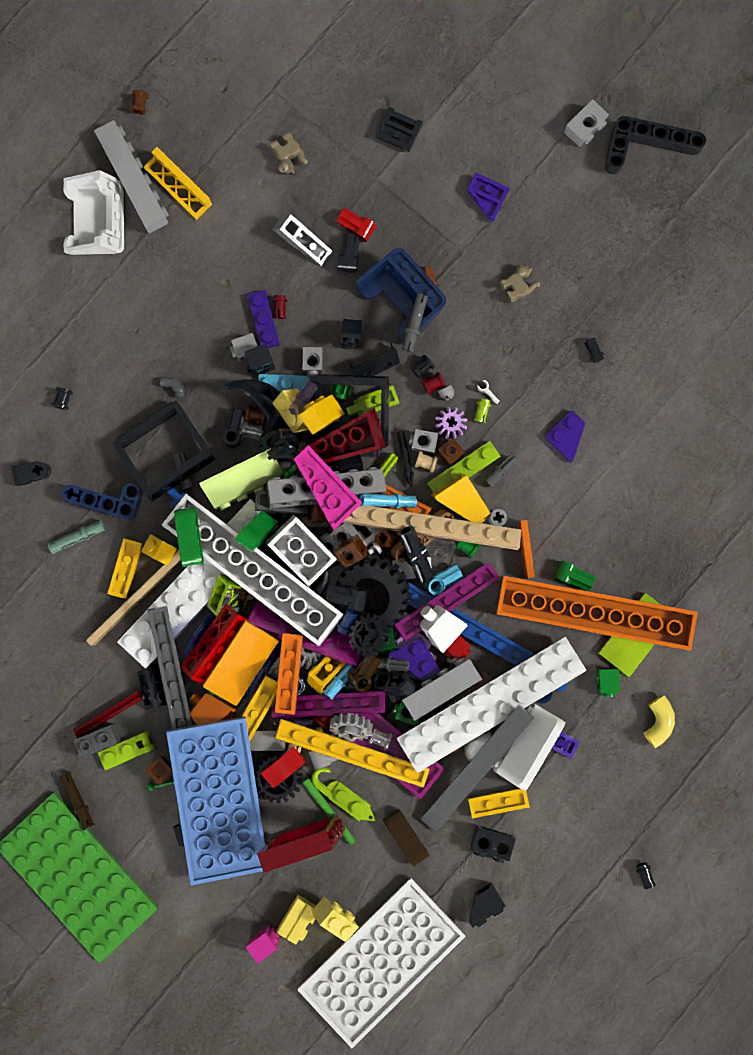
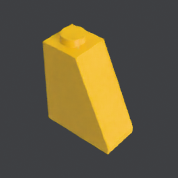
[431,473,491,523]

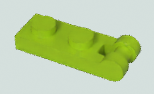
[98,731,156,771]

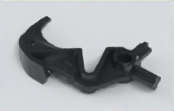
[222,379,302,466]

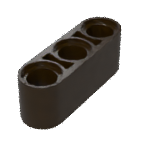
[382,808,429,867]

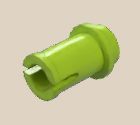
[474,398,491,423]

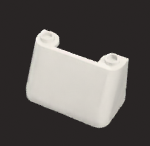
[63,170,124,255]

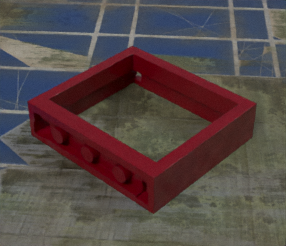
[257,815,345,873]

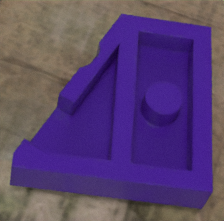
[467,173,510,222]
[544,410,585,463]
[388,637,440,680]

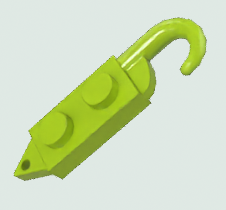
[311,767,375,821]

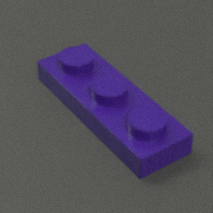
[247,290,280,348]

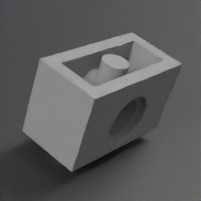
[564,99,609,147]

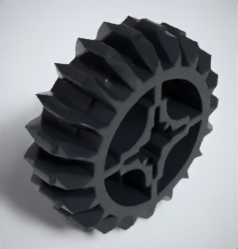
[253,751,304,804]

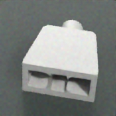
[420,605,468,653]

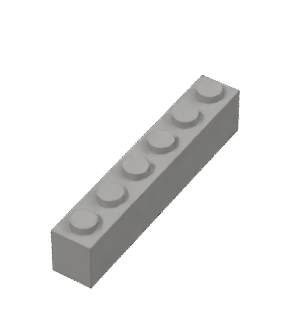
[94,120,169,233]

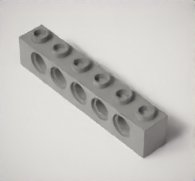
[266,467,386,509]

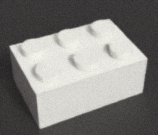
[265,515,337,587]

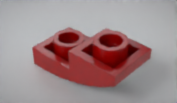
[261,746,306,788]

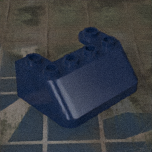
[356,248,446,342]

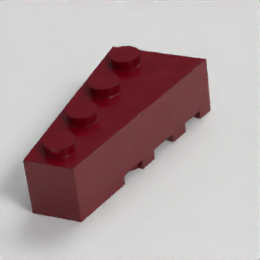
[302,408,385,463]

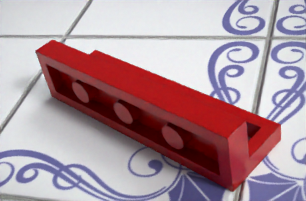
[180,604,250,684]

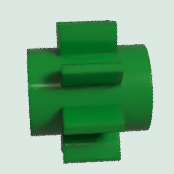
[330,384,354,400]

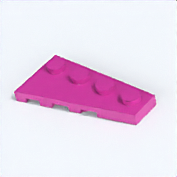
[293,445,362,530]

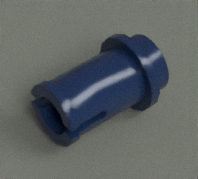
[337,608,358,635]

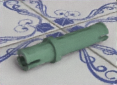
[48,519,106,554]

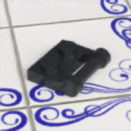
[376,106,423,152]

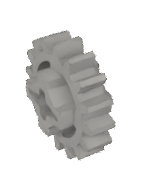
[330,713,373,741]

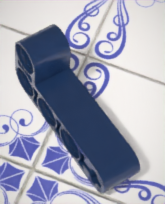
[62,483,143,520]

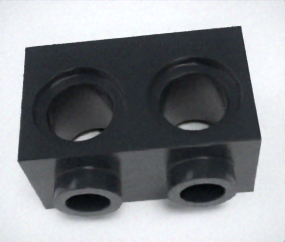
[243,344,276,377]
[470,825,516,863]

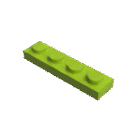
[427,441,501,493]

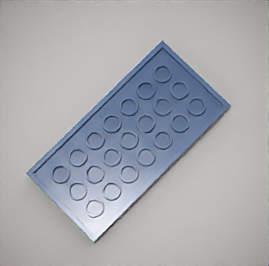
[166,716,265,886]

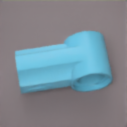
[423,564,463,595]

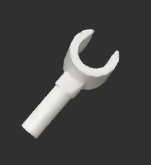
[477,380,499,404]

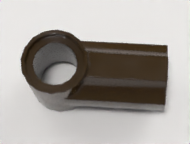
[347,655,382,693]

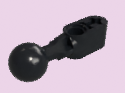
[341,672,416,696]

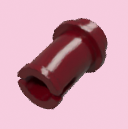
[273,295,288,319]

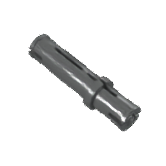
[401,294,428,353]

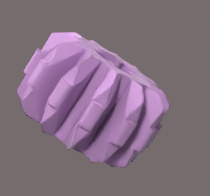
[435,407,467,439]

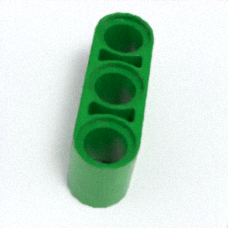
[174,507,204,567]
[235,510,278,552]

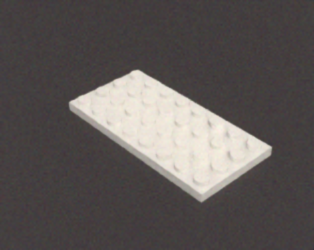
[297,877,466,1048]

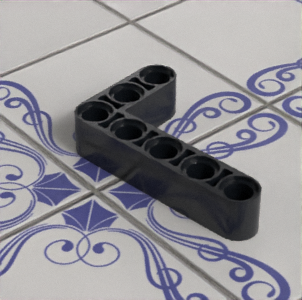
[605,116,706,175]

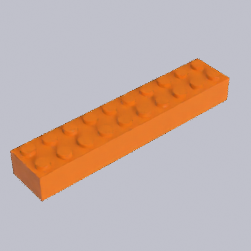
[496,576,698,651]

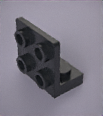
[137,662,189,710]

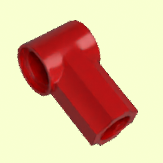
[337,208,377,243]

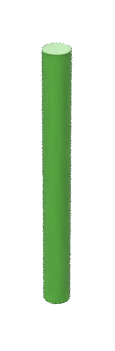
[303,778,356,845]

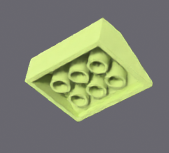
[199,448,284,511]

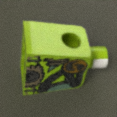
[206,574,254,616]

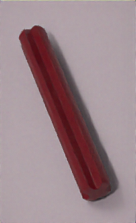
[73,690,143,738]

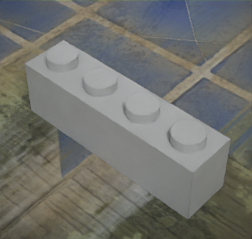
[402,657,482,721]

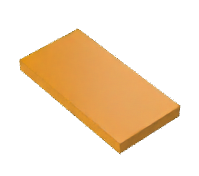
[203,620,279,706]

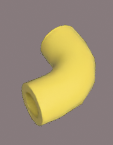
[644,694,675,748]

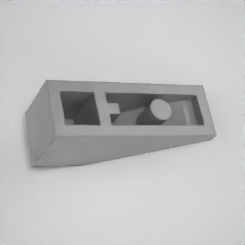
[272,214,332,266]

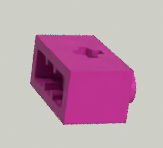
[246,924,280,964]

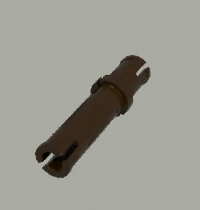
[59,772,95,831]

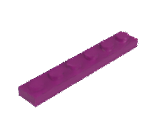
[394,562,499,642]
[272,691,385,718]

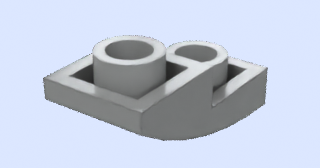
[249,731,285,751]

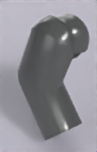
[160,377,185,398]

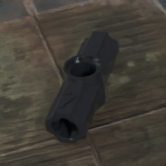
[398,526,434,583]

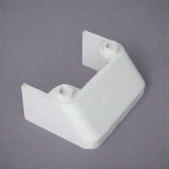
[493,703,565,791]

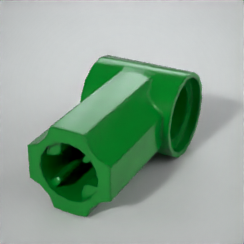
[554,560,595,592]

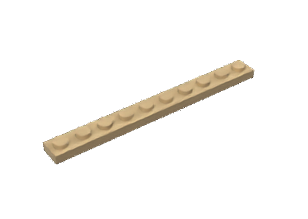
[342,505,521,550]

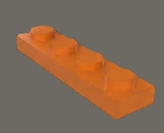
[275,633,303,715]

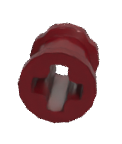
[421,372,446,395]

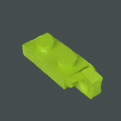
[346,385,400,417]

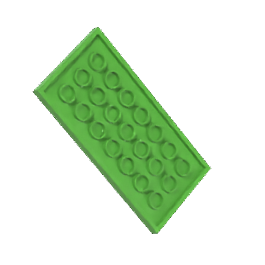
[0,792,159,964]

